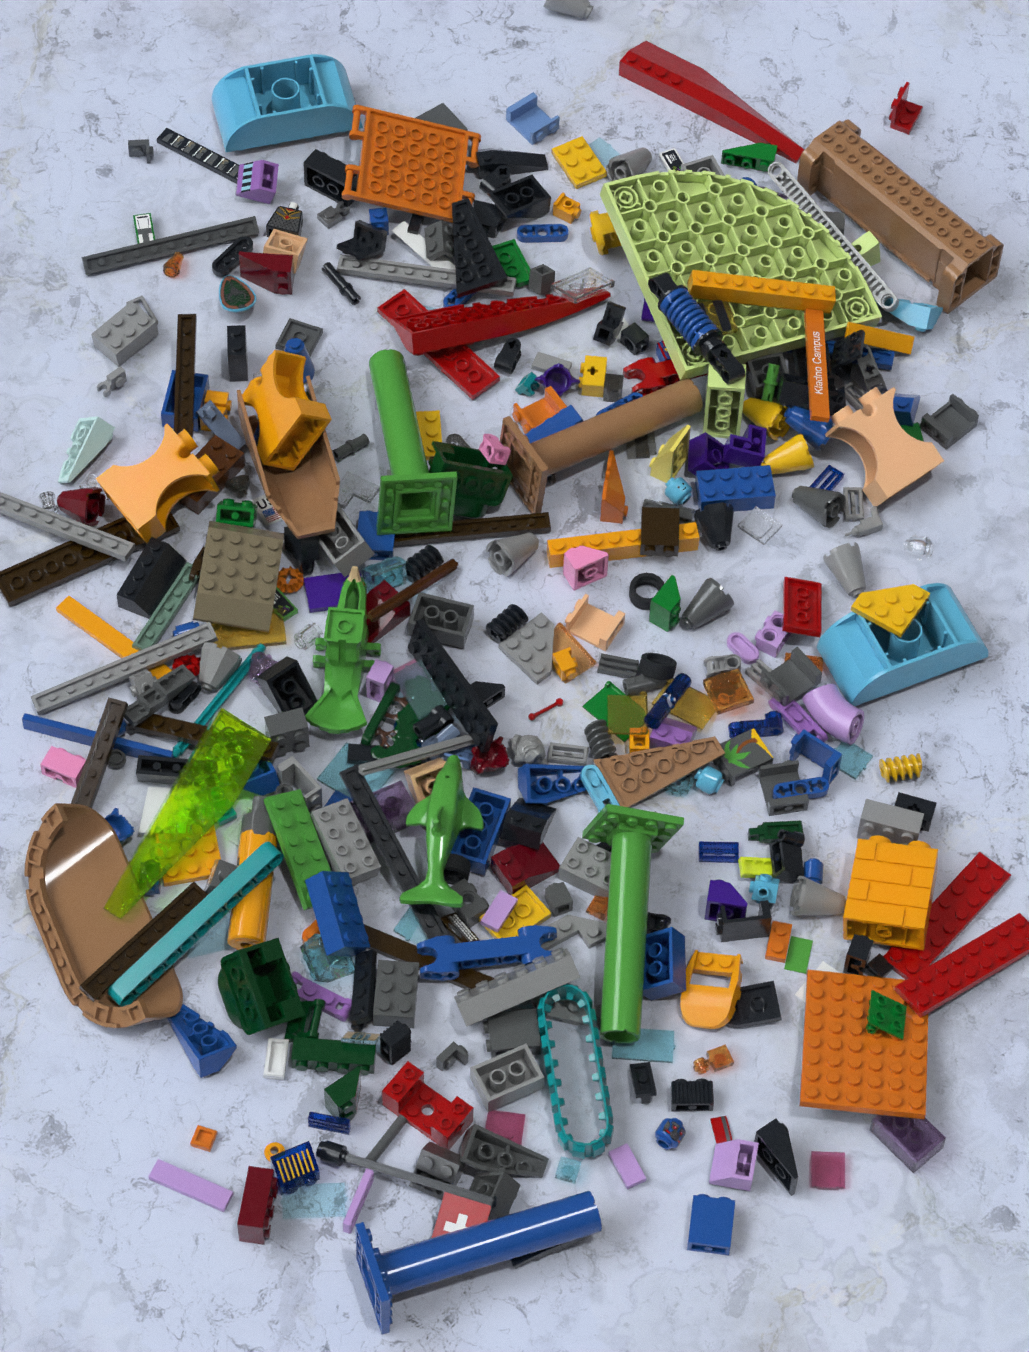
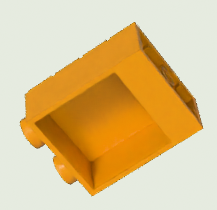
[843,835,938,950]

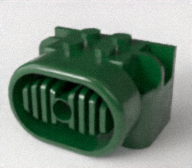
[428,441,513,519]
[218,938,305,1035]

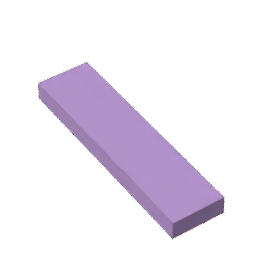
[148,1159,234,1212]

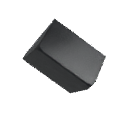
[866,953,894,978]

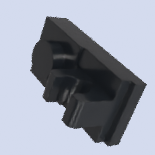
[630,1062,657,1104]

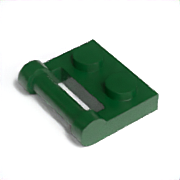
[284,999,326,1042]

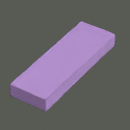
[343,1168,374,1234]

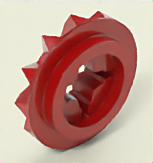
[172,654,201,676]

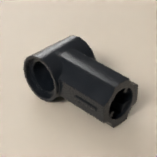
[413,705,454,740]

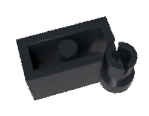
[769,829,805,884]

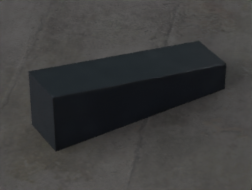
[407,214,425,235]

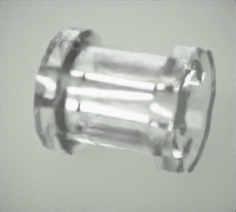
[39,491,58,513]

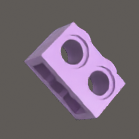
[755,611,791,658]
[366,659,394,702]

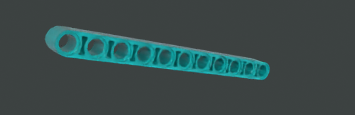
[108,842,284,1007]

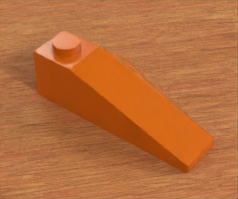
[600,450,628,524]

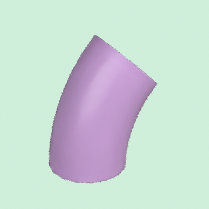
[802,684,864,745]

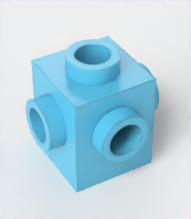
[749,874,780,904]

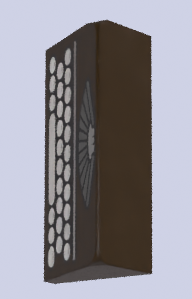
[440,912,480,943]

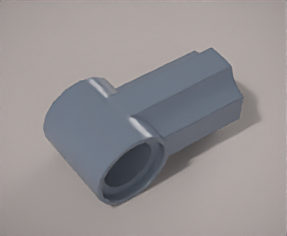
[421,723,461,760]

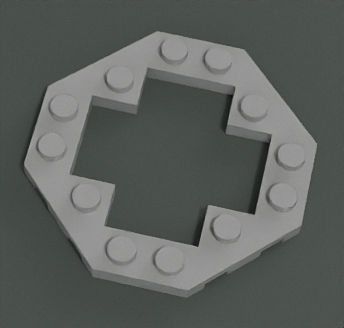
[530,915,607,1030]

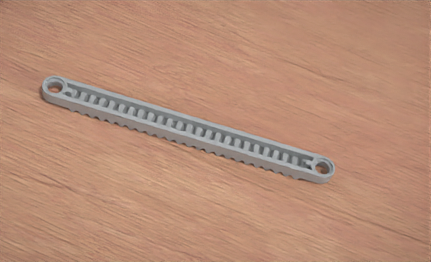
[768,162,899,312]

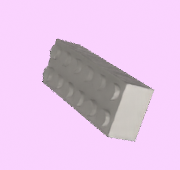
[454,948,580,1027]

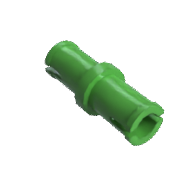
[761,363,780,402]

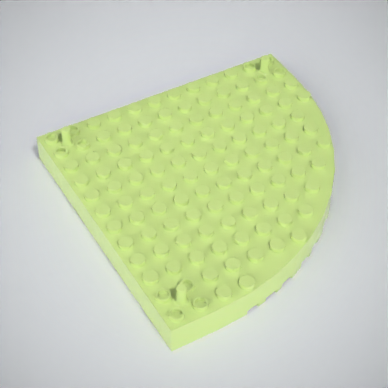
[600,170,882,380]

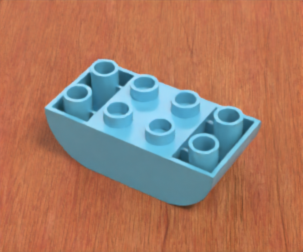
[212,54,363,153]
[816,583,988,706]

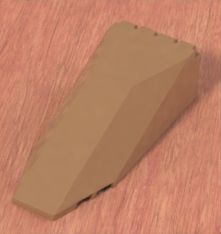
[237,376,340,539]

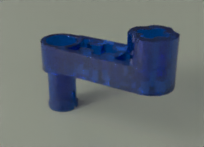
[728,711,784,738]

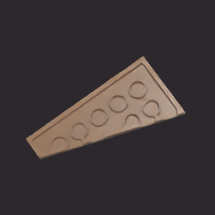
[593,736,725,808]

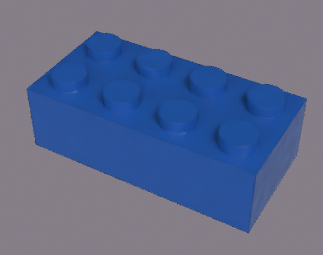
[695,465,776,512]
[451,787,511,876]
[305,871,370,956]

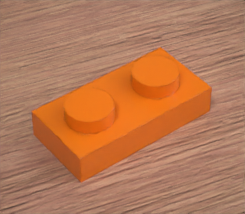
[765,921,792,963]

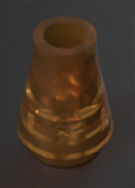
[163,252,184,278]

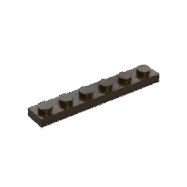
[71,697,128,808]

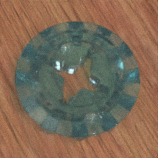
[665,774,694,796]

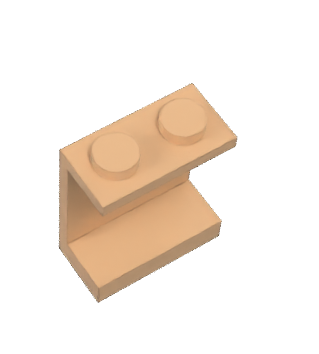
[565,594,625,651]

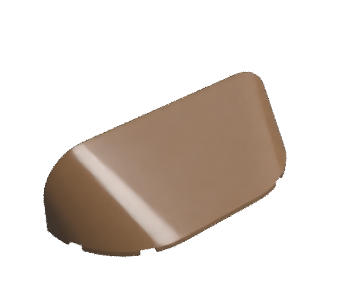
[24,803,183,1028]

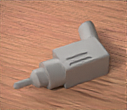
[845,506,883,536]

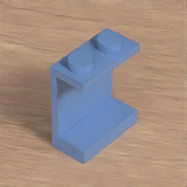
[506,92,560,145]

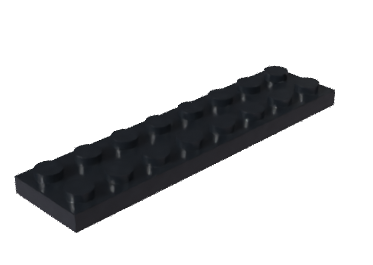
[408,619,498,753]

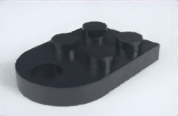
[726,980,782,1029]

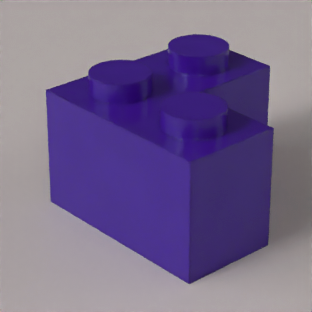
[722,424,767,467]

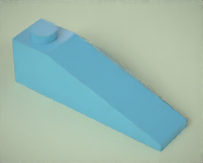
[874,298,943,332]

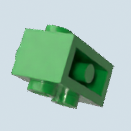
[216,498,258,528]

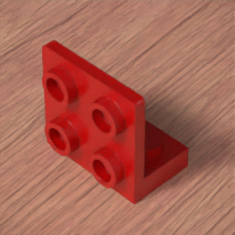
[889,82,923,135]

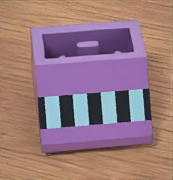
[236,160,279,204]

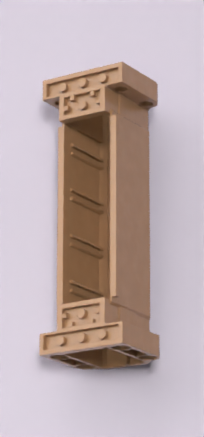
[797,119,1004,314]

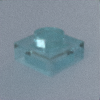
[555,1156,581,1184]

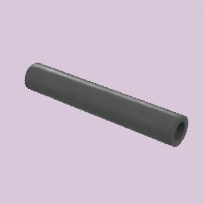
[366,1115,408,1162]

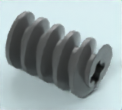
[584,719,617,759]

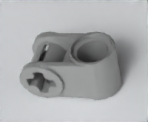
[703,654,741,681]

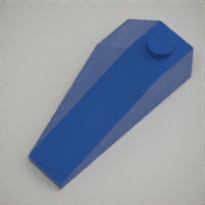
[233,727,280,796]

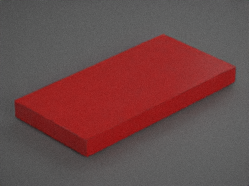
[782,577,822,638]

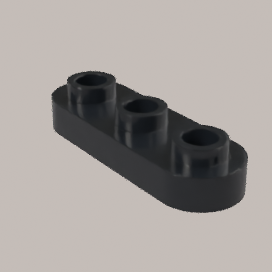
[212,236,253,277]

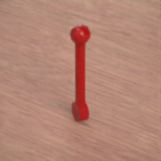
[528,698,563,721]

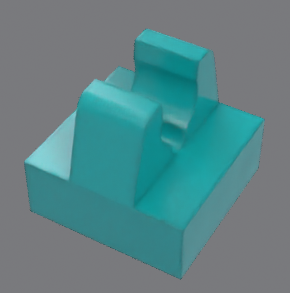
[515,372,540,397]

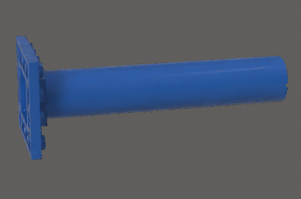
[355,1191,602,1335]

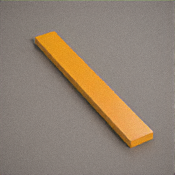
[56,596,172,679]

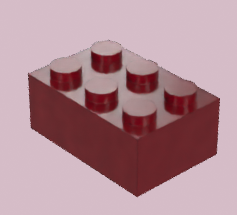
[237,1166,279,1245]

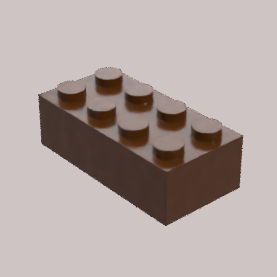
[178,435,245,515]

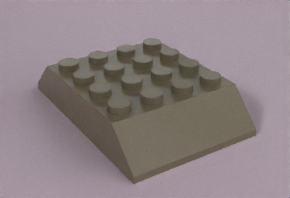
[193,521,284,633]

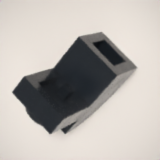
[593,301,626,346]

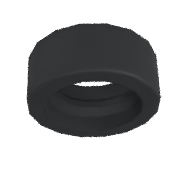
[629,572,664,610]
[638,653,677,680]
[443,853,471,885]

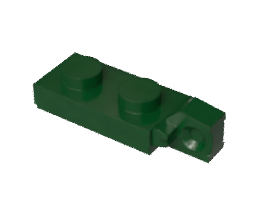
[747,820,804,843]

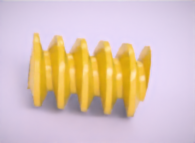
[879,753,922,783]

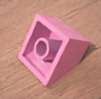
[563,546,609,590]

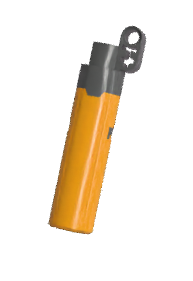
[227,783,293,950]

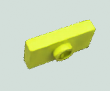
[738,857,773,878]

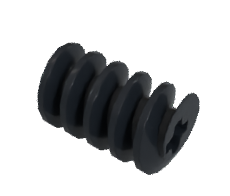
[401,545,444,582]
[486,604,529,644]

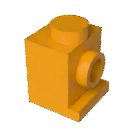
[553,192,582,224]
[552,647,578,681]
[629,729,649,754]

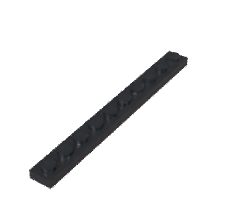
[339,764,449,940]

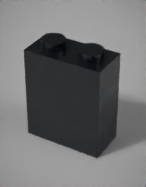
[227,325,248,382]

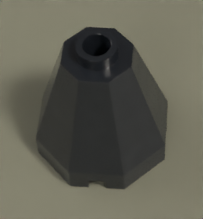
[694,502,734,551]

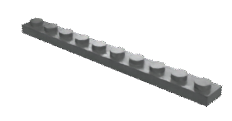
[81,216,259,275]

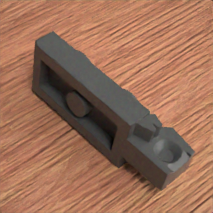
[642,499,695,521]

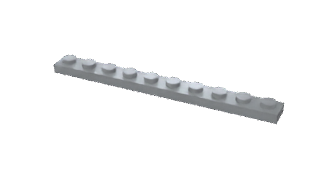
[337,254,517,296]
[0,492,135,561]
[31,622,218,715]

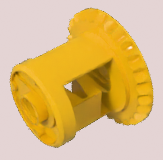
[590,210,622,255]

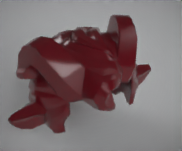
[470,736,510,775]

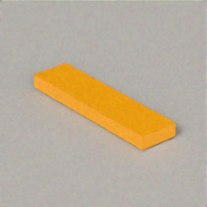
[844,322,915,354]

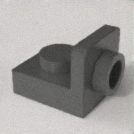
[128,139,154,164]
[436,1041,469,1071]

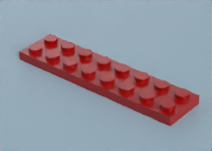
[377,289,500,400]
[883,852,1011,980]
[895,913,1029,1018]

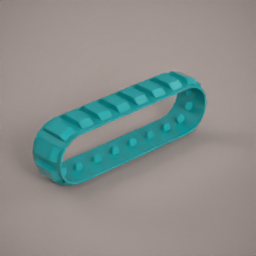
[537,983,614,1159]

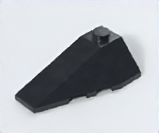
[476,148,548,179]

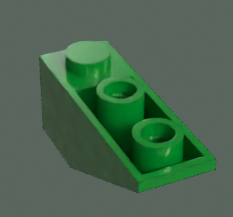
[721,143,777,172]

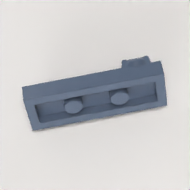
[196,400,246,449]

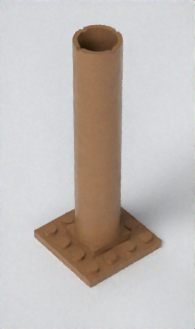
[500,378,703,514]

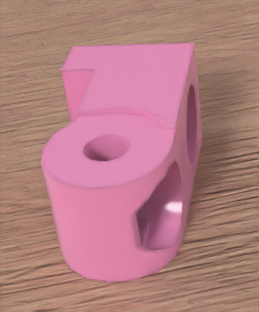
[479,434,511,465]

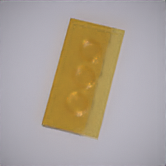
[207,608,287,650]

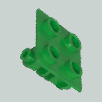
[866,990,907,1040]

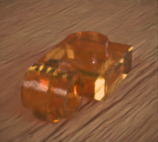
[693,1044,734,1074]

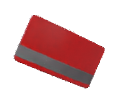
[710,1116,732,1144]

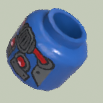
[655,1118,686,1150]

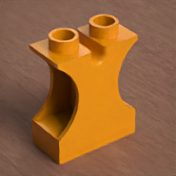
[242,350,332,471]
[96,423,219,544]

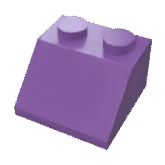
[649,716,698,749]

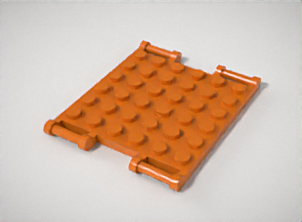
[342,105,481,223]

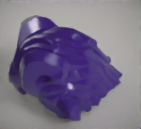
[534,363,581,397]

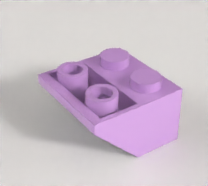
[709,1139,759,1191]

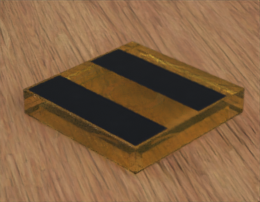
[698,300,738,335]

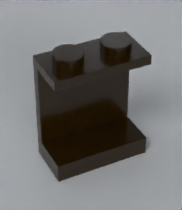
[640,507,680,557]

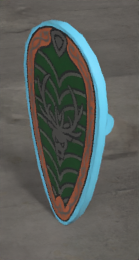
[219,275,256,312]

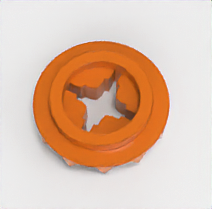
[276,566,304,593]

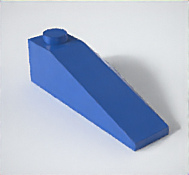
[518,764,587,804]
[167,1004,237,1078]

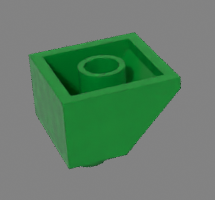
[649,575,681,632]

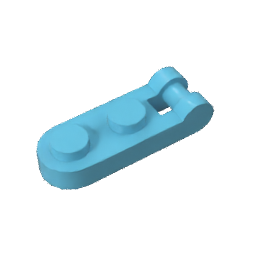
[580,765,620,813]

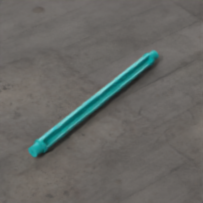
[173,643,266,758]

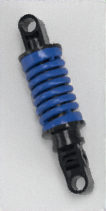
[648,272,745,384]

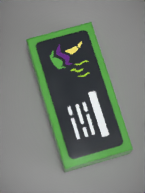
[272,587,298,622]

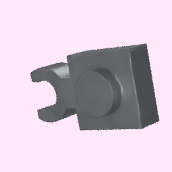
[317,201,350,229]

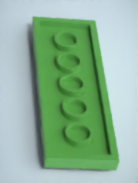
[263,789,331,910]

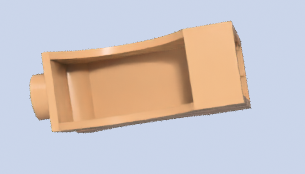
[825,387,944,506]

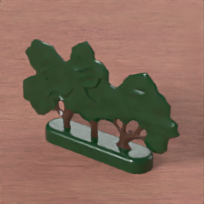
[361,676,450,769]

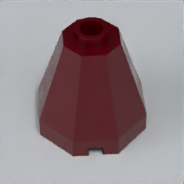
[57,487,106,526]

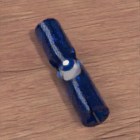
[644,673,692,729]

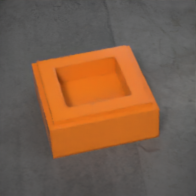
[190,1125,218,1152]

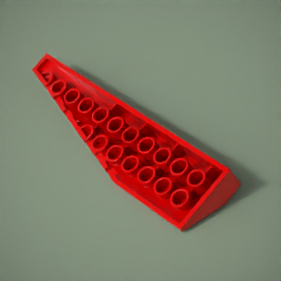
[391,288,611,356]

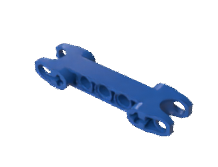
[417,925,557,981]

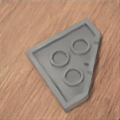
[499,612,554,685]

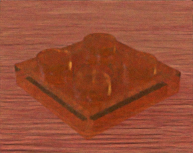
[703,668,754,715]

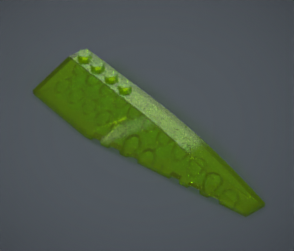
[103,708,271,919]

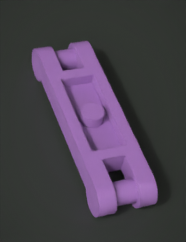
[768,698,828,742]
[291,971,352,1022]

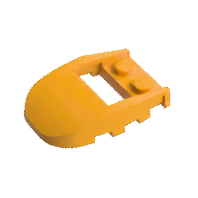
[680,950,743,1029]

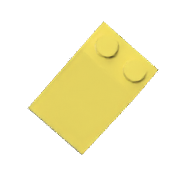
[649,425,691,483]

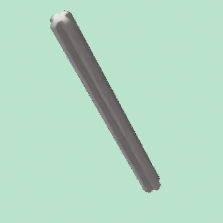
[358,734,475,776]

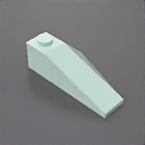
[58,416,115,483]

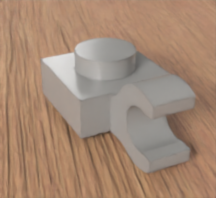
[97,366,126,397]

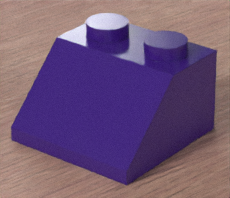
[688,432,730,476]
[704,879,748,922]

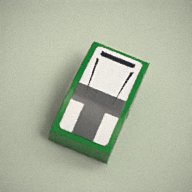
[133,213,155,244]

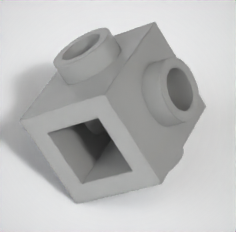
[129,669,157,698]

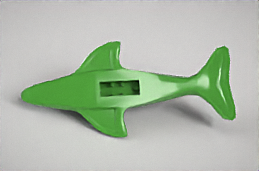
[399,755,484,908]

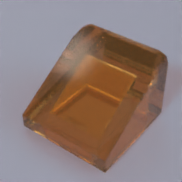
[586,895,608,921]

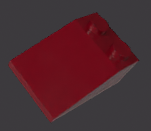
[239,252,294,295]
[366,580,410,643]
[491,842,560,895]

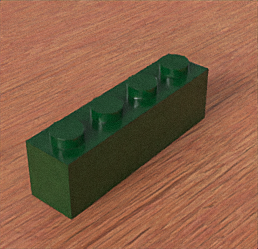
[291,1037,376,1075]

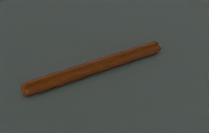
[367,559,459,622]

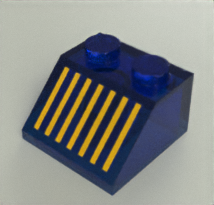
[270,1141,320,1195]

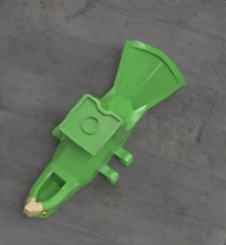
[305,566,381,734]

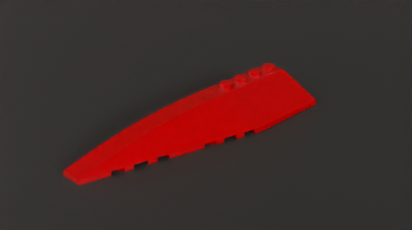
[619,41,804,163]

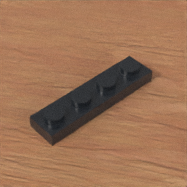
[350,949,377,1026]

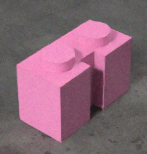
[40,746,86,788]

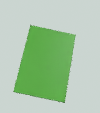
[784,936,813,974]

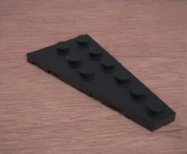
[452,198,508,298]

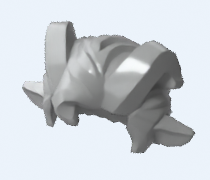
[509,734,549,765]

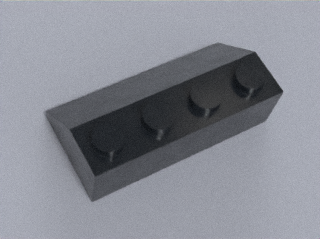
[117,537,187,619]

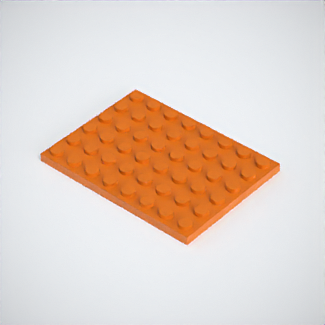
[799,970,928,1120]

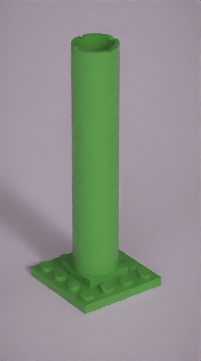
[369,349,457,535]
[582,804,684,1043]

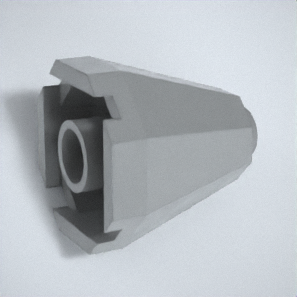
[199,642,242,691]

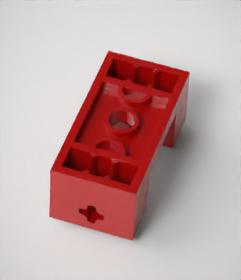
[382,1061,474,1150]

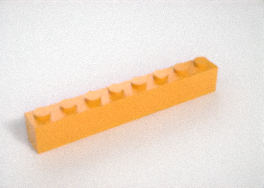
[687,270,836,314]
[547,522,699,568]

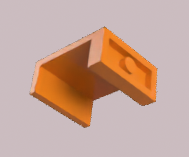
[512,386,567,434]

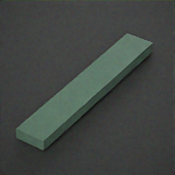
[132,562,201,651]

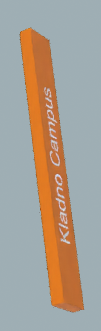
[804,308,830,423]

